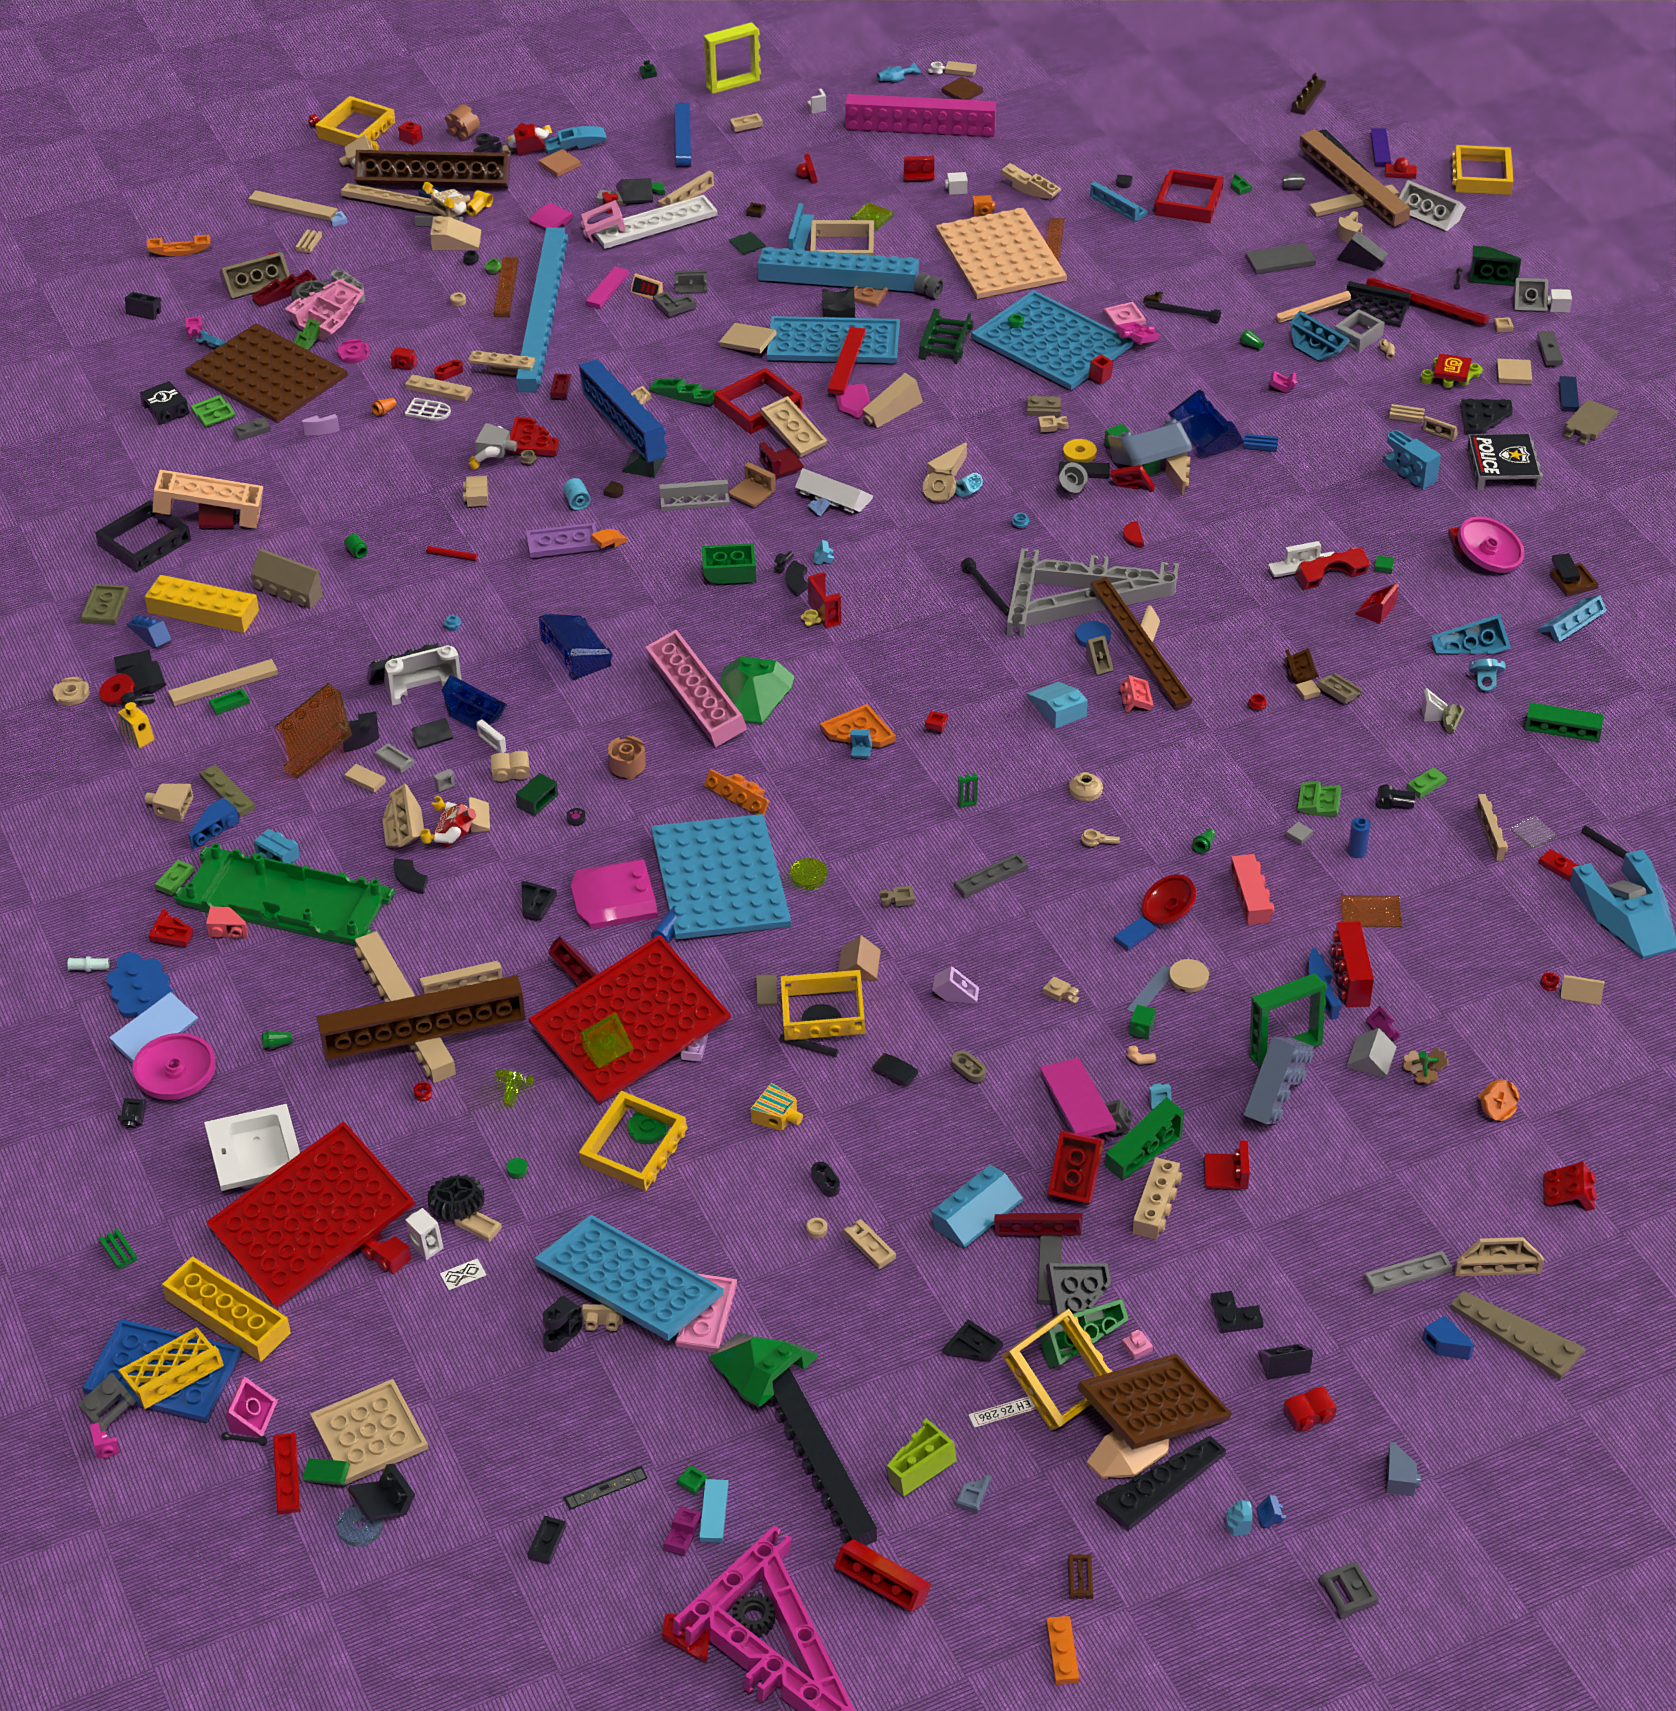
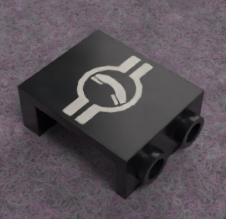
[139,381,189,425]

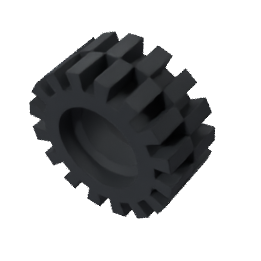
[732,1592,775,1638]

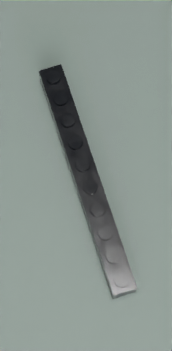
[768,1368,877,1545]

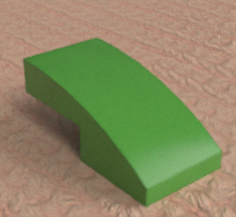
[294,318,322,350]

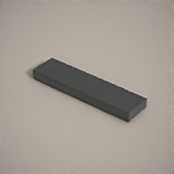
[954,853,1028,899]
[1038,1236,1062,1305]

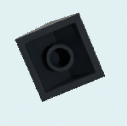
[616,178,653,203]
[1258,1343,1313,1380]

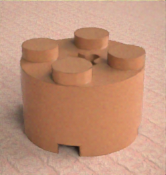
[445,104,480,141]
[608,736,646,780]

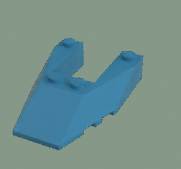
[1570,849,1676,959]

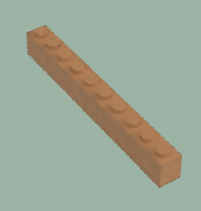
[1300,129,1410,227]

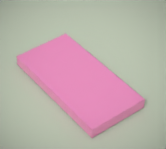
[676,1274,737,1352]

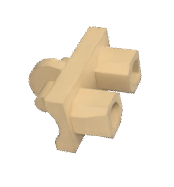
[582,1303,623,1331]

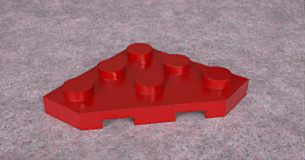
[507,417,559,456]

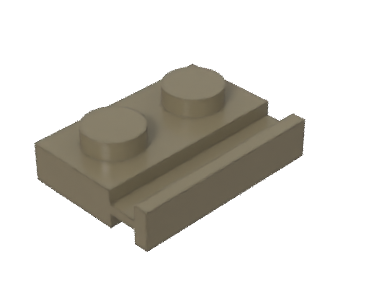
[1027,396,1061,417]
[1317,672,1363,704]

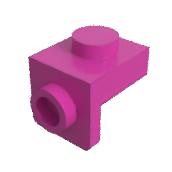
[1270,371,1297,394]

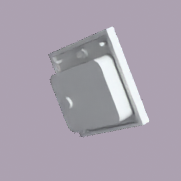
[204,1104,300,1191]

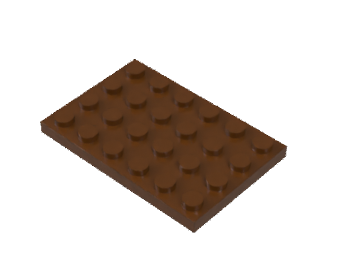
[1077,1353,1232,1450]

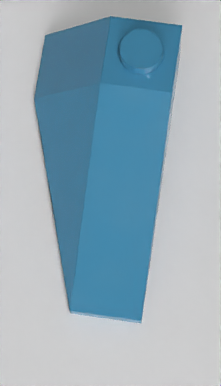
[1431,614,1511,654]

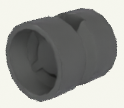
[914,272,944,299]

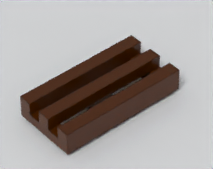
[1068,1554,1093,1599]

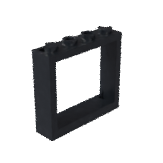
[95,500,191,573]

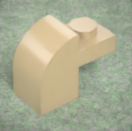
[1337,211,1363,243]

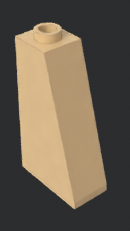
[862,373,923,428]

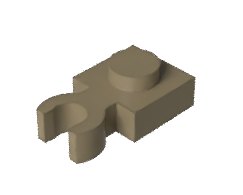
[880,885,915,907]

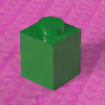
[1129,1004,1157,1040]

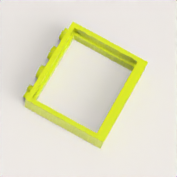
[704,22,761,94]

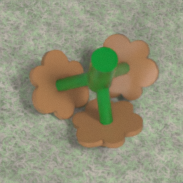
[1403,1048,1449,1084]

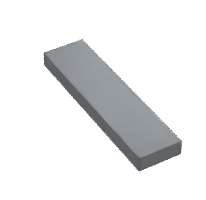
[1364,1251,1452,1294]

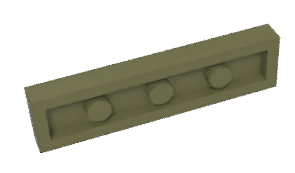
[199,765,256,818]

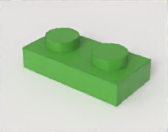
[1406,767,1447,799]
[155,860,194,896]

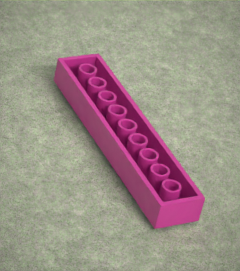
[845,94,996,137]

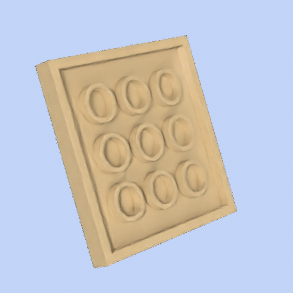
[310,1379,429,1485]

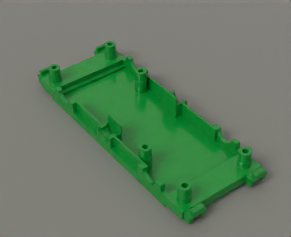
[174,843,395,945]

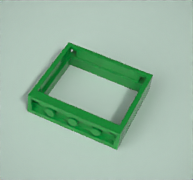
[1249,973,1327,1069]

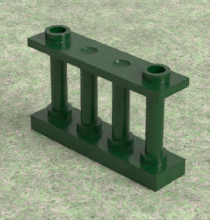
[919,308,974,364]

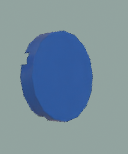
[1075,621,1111,648]

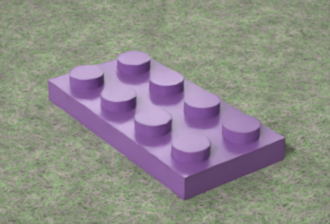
[526,523,599,558]

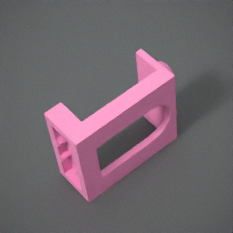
[581,200,626,243]

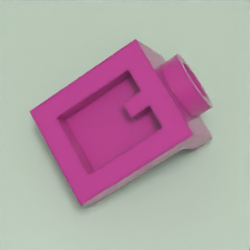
[90,1423,120,1459]

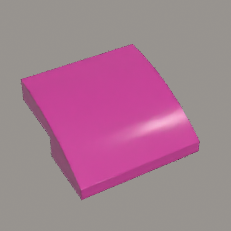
[529,203,574,230]

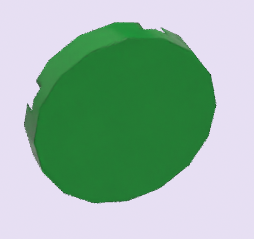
[627,1112,668,1144]

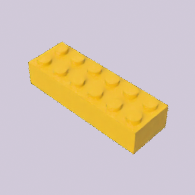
[144,575,259,633]
[162,1256,291,1362]

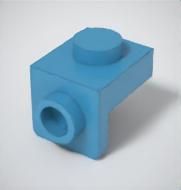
[850,729,873,758]

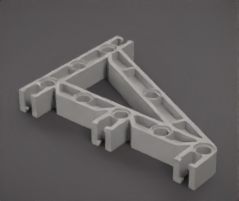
[1007,548,1179,638]

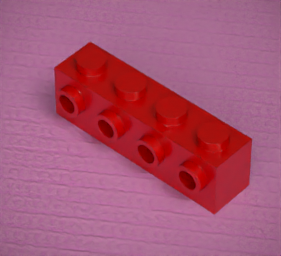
[834,1539,931,1612]

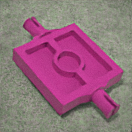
[1115,322,1160,345]

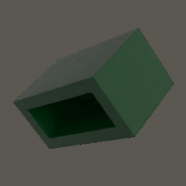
[516,773,558,817]

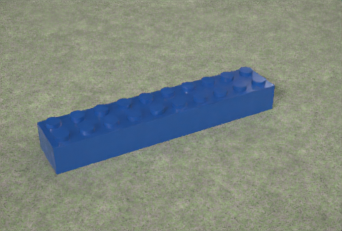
[579,359,668,462]

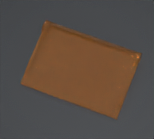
[1340,894,1403,927]

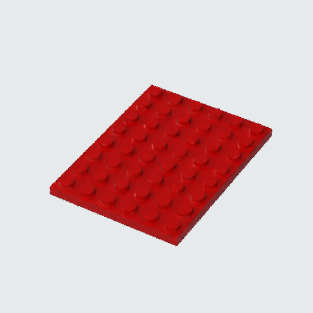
[529,935,731,1105]
[206,1121,416,1308]

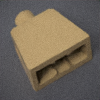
[145,784,194,822]

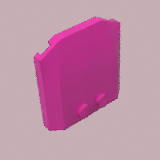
[571,858,658,929]

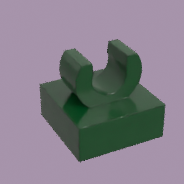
[639,60,657,79]

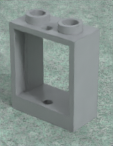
[1334,310,1385,352]

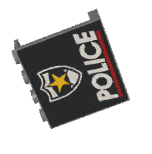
[1467,433,1543,490]

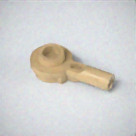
[1081,829,1120,847]

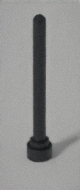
[1145,301,1221,323]
[961,557,1010,615]

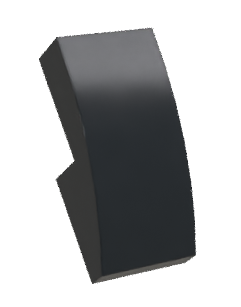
[872,1053,919,1086]

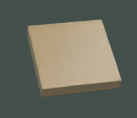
[1497,359,1532,385]

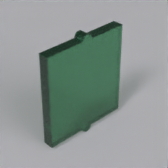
[729,232,765,255]

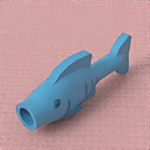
[876,62,921,82]

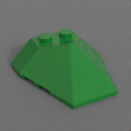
[720,656,795,725]
[709,1332,818,1407]

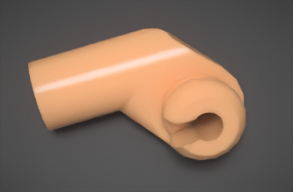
[1127,1046,1156,1065]

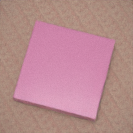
[1104,302,1146,328]

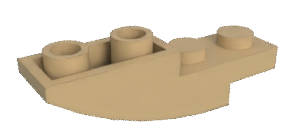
[1001,163,1061,198]

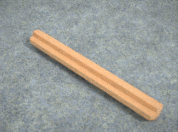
[1276,291,1351,323]

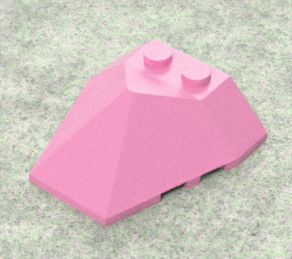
[285,279,364,341]

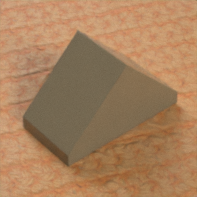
[1086,635,1114,675]
[756,974,777,1006]

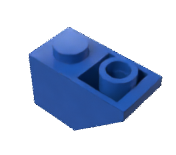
[1422,1315,1474,1360]

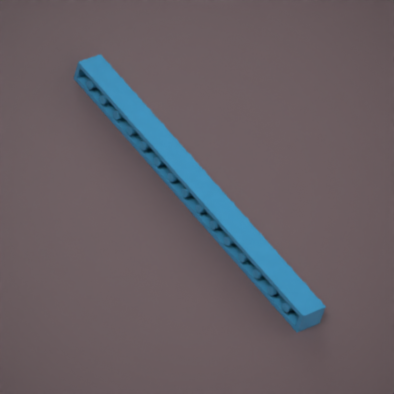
[516,227,568,392]

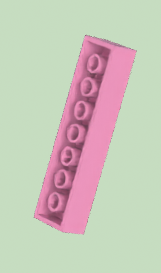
[645,630,747,747]

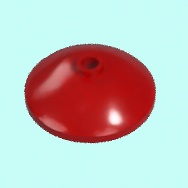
[1142,874,1196,925]

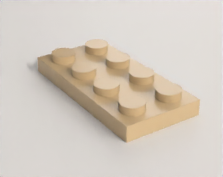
[760,396,827,457]

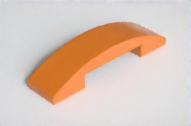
[147,234,211,256]

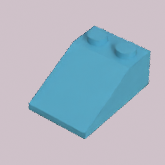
[1027,682,1088,729]

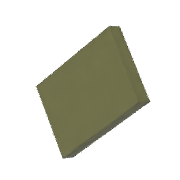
[80,584,130,625]

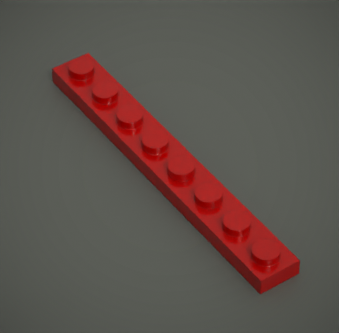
[1366,278,1490,325]

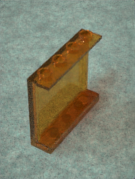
[274,683,352,779]

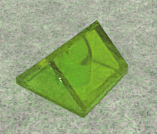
[580,1013,634,1068]

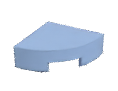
[331,211,348,227]
[808,498,831,516]

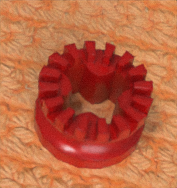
[1541,971,1560,991]
[413,1081,433,1102]

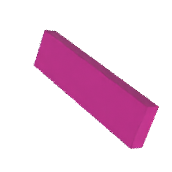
[586,267,629,309]

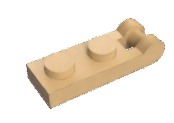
[842,1219,896,1269]

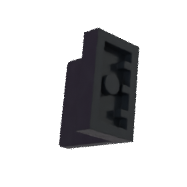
[348,1463,415,1520]

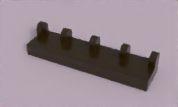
[1291,73,1326,115]

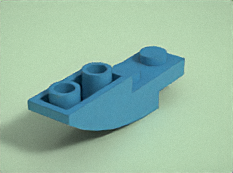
[544,126,607,155]

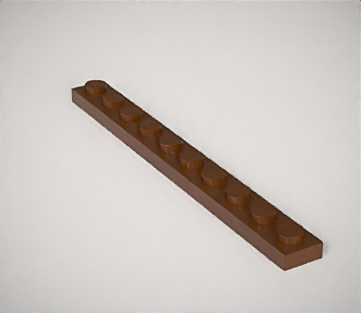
[1090,577,1192,709]

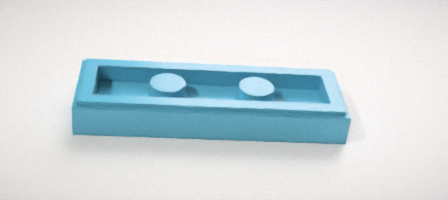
[700,1479,729,1543]

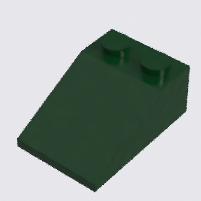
[1469,245,1521,286]

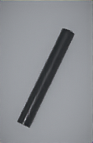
[1581,825,1629,858]
[779,1034,839,1057]

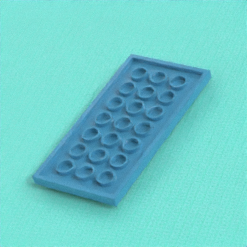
[767,316,900,364]
[535,1215,724,1341]

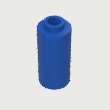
[1347,817,1371,858]
[651,906,679,943]

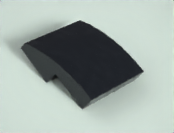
[121,661,167,697]
[341,711,379,753]

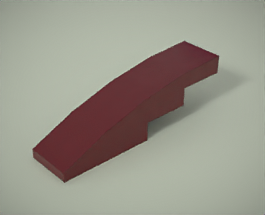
[251,269,316,306]

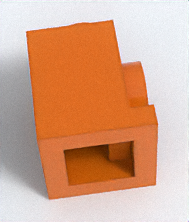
[973,195,995,217]

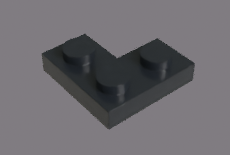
[1210,1291,1264,1333]

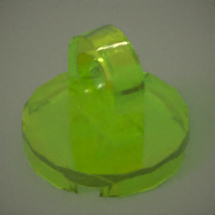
[494,1069,535,1107]

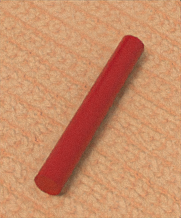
[426,546,478,561]

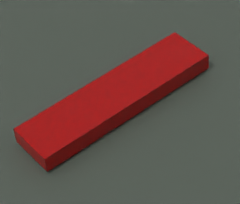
[273,1432,301,1515]

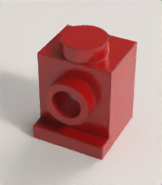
[390,347,417,370]

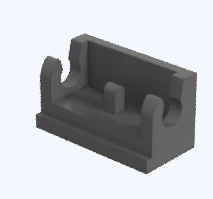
[675,270,707,294]

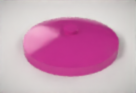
[1458,516,1524,573]
[133,1033,216,1100]

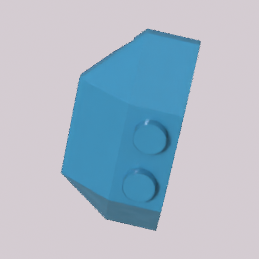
[1290,310,1349,362]

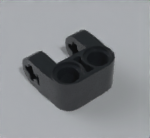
[543,1296,582,1352]

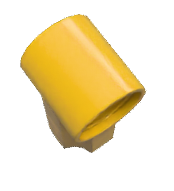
[466,190,493,217]

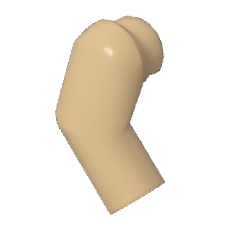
[1378,339,1395,360]

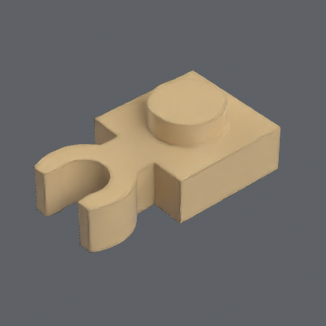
[1038,416,1068,432]

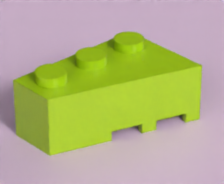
[887,1418,957,1497]

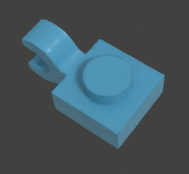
[196,330,226,348]

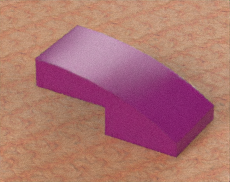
[663,1507,702,1556]

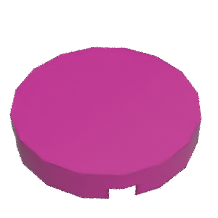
[337,339,370,363]

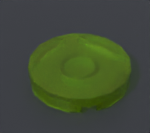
[789,858,828,890]

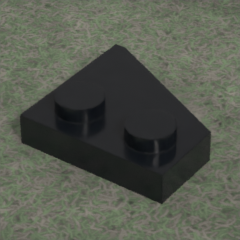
[521,880,557,921]
[942,1319,1003,1362]

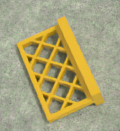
[119,1327,224,1409]

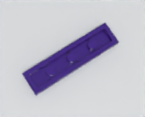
[1371,128,1391,167]

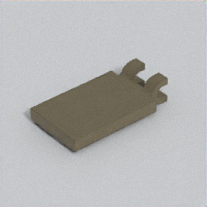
[1564,399,1618,446]

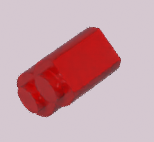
[1283,1386,1337,1431]

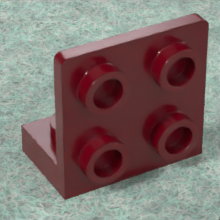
[759,442,804,478]

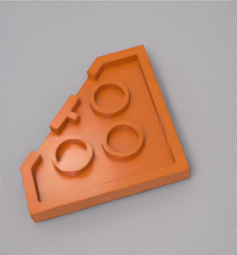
[820,704,896,748]

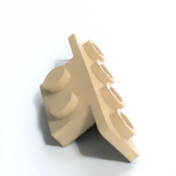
[468,351,535,375]

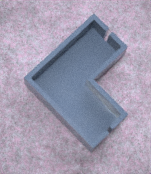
[1244,1037,1314,1124]

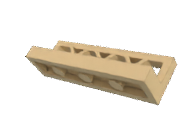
[658,171,714,207]
[420,961,503,994]

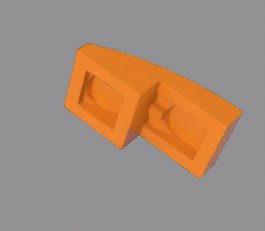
[590,529,628,549]

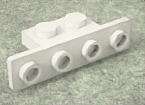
[1268,541,1334,577]

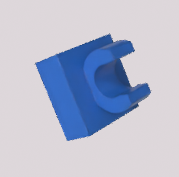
[1256,1495,1287,1528]

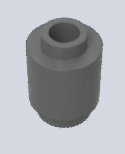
[1282,173,1305,190]

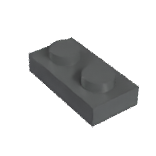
[233,417,271,441]

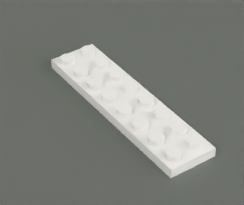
[593,195,717,249]

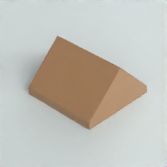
[838,935,881,981]

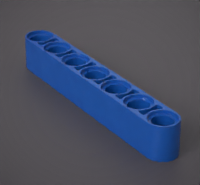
[675,103,692,166]

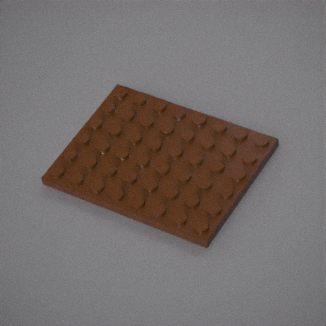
[185,323,348,423]

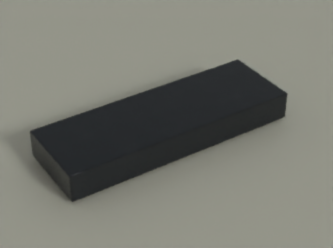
[1059,461,1110,478]

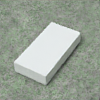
[477,719,506,753]

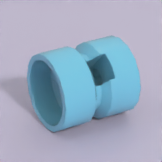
[563,478,591,510]

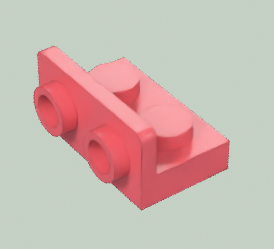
[1120,675,1154,712]

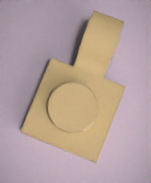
[1043,977,1079,1004]

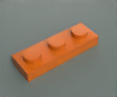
[1046,1616,1079,1685]

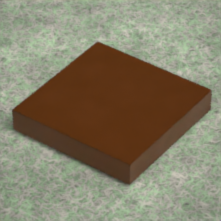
[942,76,983,100]
[1549,563,1599,597]

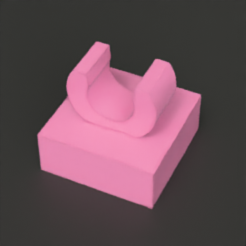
[1122,1330,1153,1360]

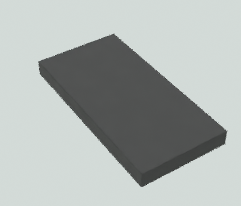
[1245,243,1316,274]

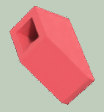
[206,907,248,938]

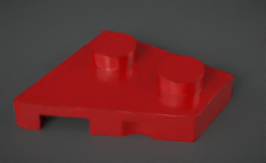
[1110,465,1155,492]
[149,909,194,947]
[662,1613,710,1662]

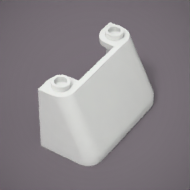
[384,645,463,706]

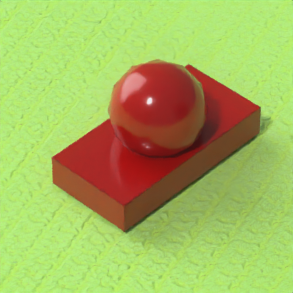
[796,154,818,184]
[1385,157,1417,179]

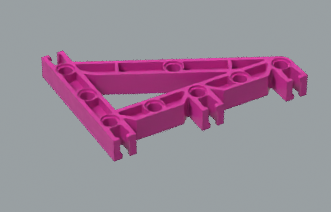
[672,1525,855,1711]

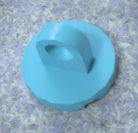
[1469,659,1506,692]

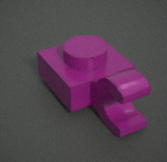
[1366,1005,1401,1041]

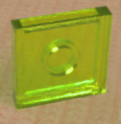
[851,202,894,231]

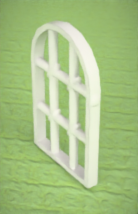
[405,398,451,421]

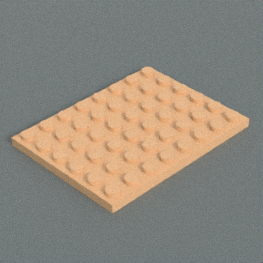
[936,208,1067,299]

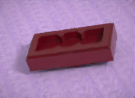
[550,373,571,399]

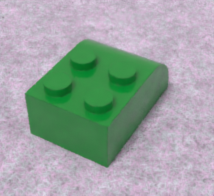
[702,543,756,584]

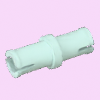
[68,956,110,972]

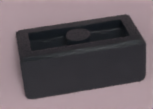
[411,718,454,749]

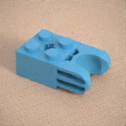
[1384,430,1441,490]

